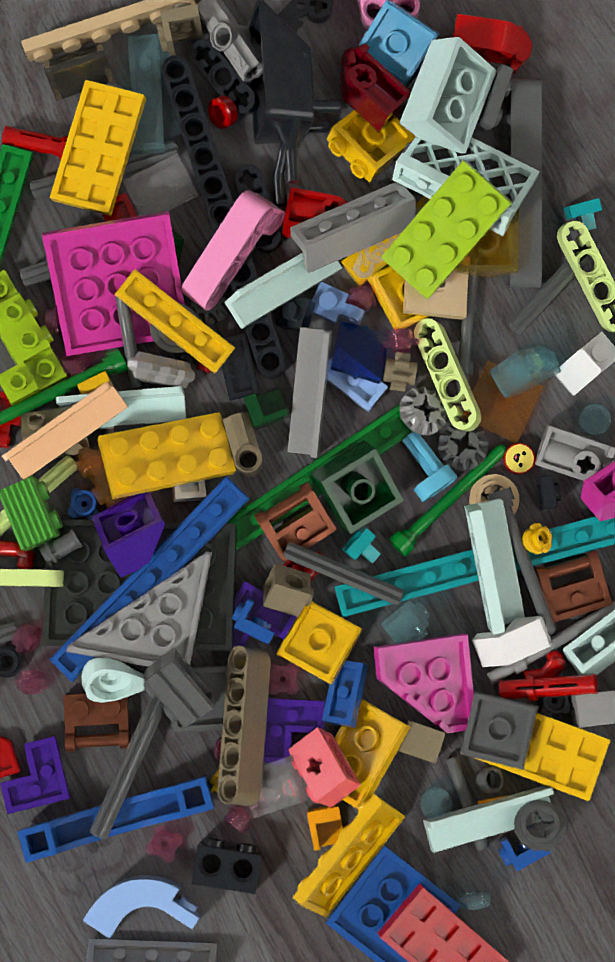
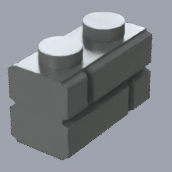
[143,649,215,728]

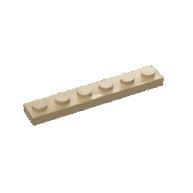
[21,0,200,62]

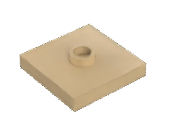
[403,257,469,320]

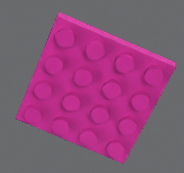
[42,211,185,356]

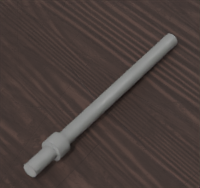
[487,601,615,684]

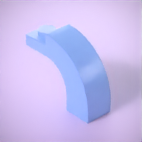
[83,875,201,938]

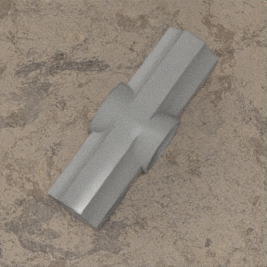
[197,0,263,82]

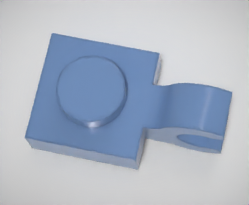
[312,282,365,325]

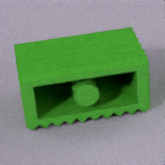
[0,476,63,551]

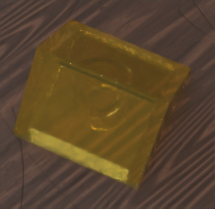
[455,209,520,278]

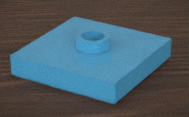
[359,0,440,87]

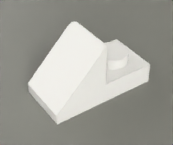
[553,332,615,396]

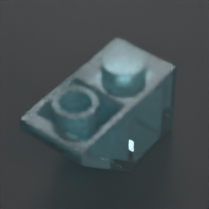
[489,345,562,398]

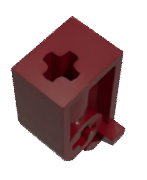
[339,43,411,132]

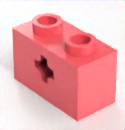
[288,727,361,807]

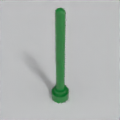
[0,348,128,426]
[388,444,507,557]

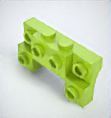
[0,269,68,406]

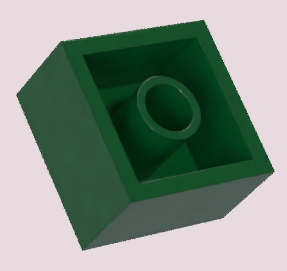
[311,440,404,534]

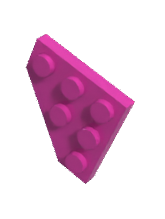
[374,633,474,734]

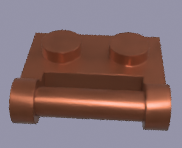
[254,482,337,563]
[534,550,612,623]
[63,693,130,752]

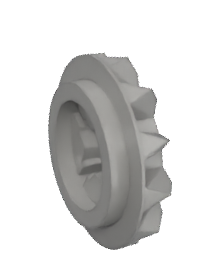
[399,386,447,435]

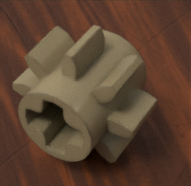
[383,352,418,392]

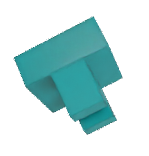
[563,198,602,230]
[341,527,381,563]

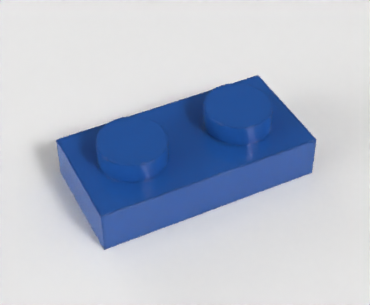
[322,661,368,728]

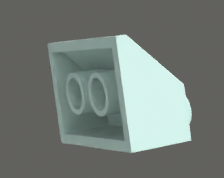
[400,37,497,153]

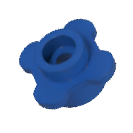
[67,488,101,520]

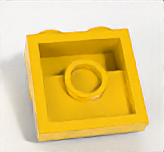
[326,110,416,183]

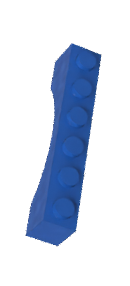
[17,775,215,863]

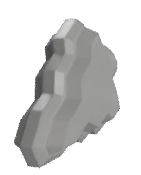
[128,351,195,388]

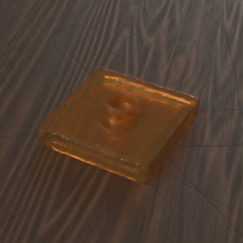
[461,360,544,443]

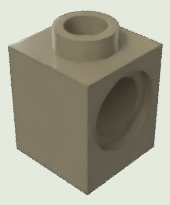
[263,563,314,617]
[398,719,446,764]

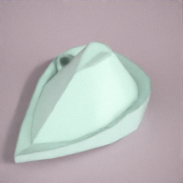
[82,657,145,703]

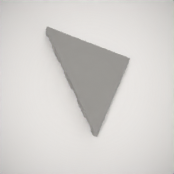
[66,551,212,667]

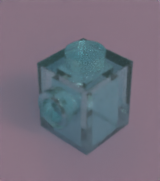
[379,599,430,643]

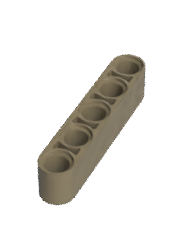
[218,645,271,806]

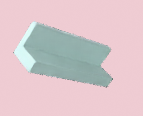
[224,253,342,329]
[56,386,187,430]
[464,498,525,635]
[423,786,554,852]

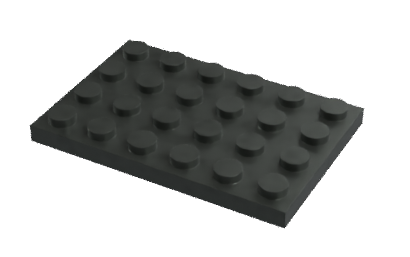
[42,519,237,651]

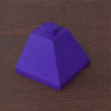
[92,492,165,578]

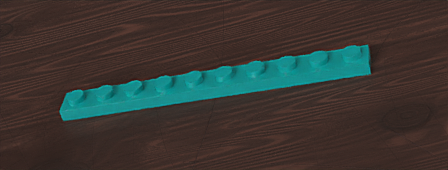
[334,517,615,617]

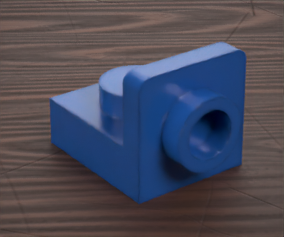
[232,599,275,645]
[497,837,551,871]

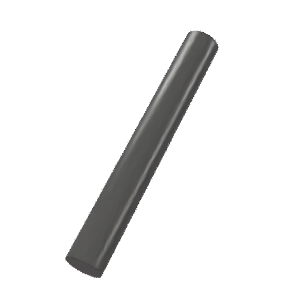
[115,296,143,388]
[445,755,489,851]

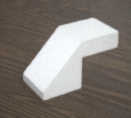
[472,616,552,667]

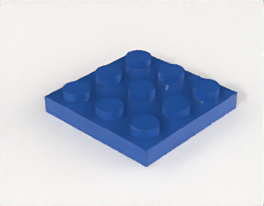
[326,845,461,962]

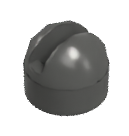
[475,767,504,793]

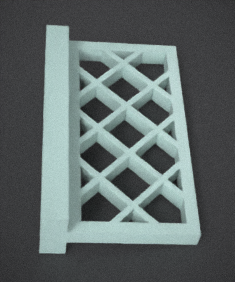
[392,137,540,236]

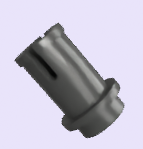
[40,529,83,565]

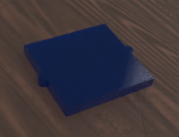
[330,321,390,384]

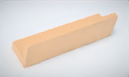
[2,381,129,480]

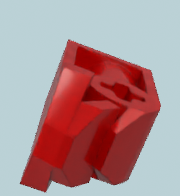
[452,14,532,74]
[282,187,347,238]

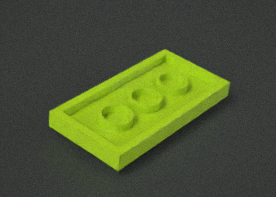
[381,160,513,300]

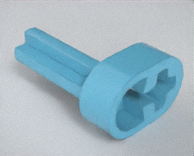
[402,432,458,503]

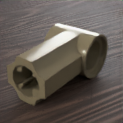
[223,412,263,477]

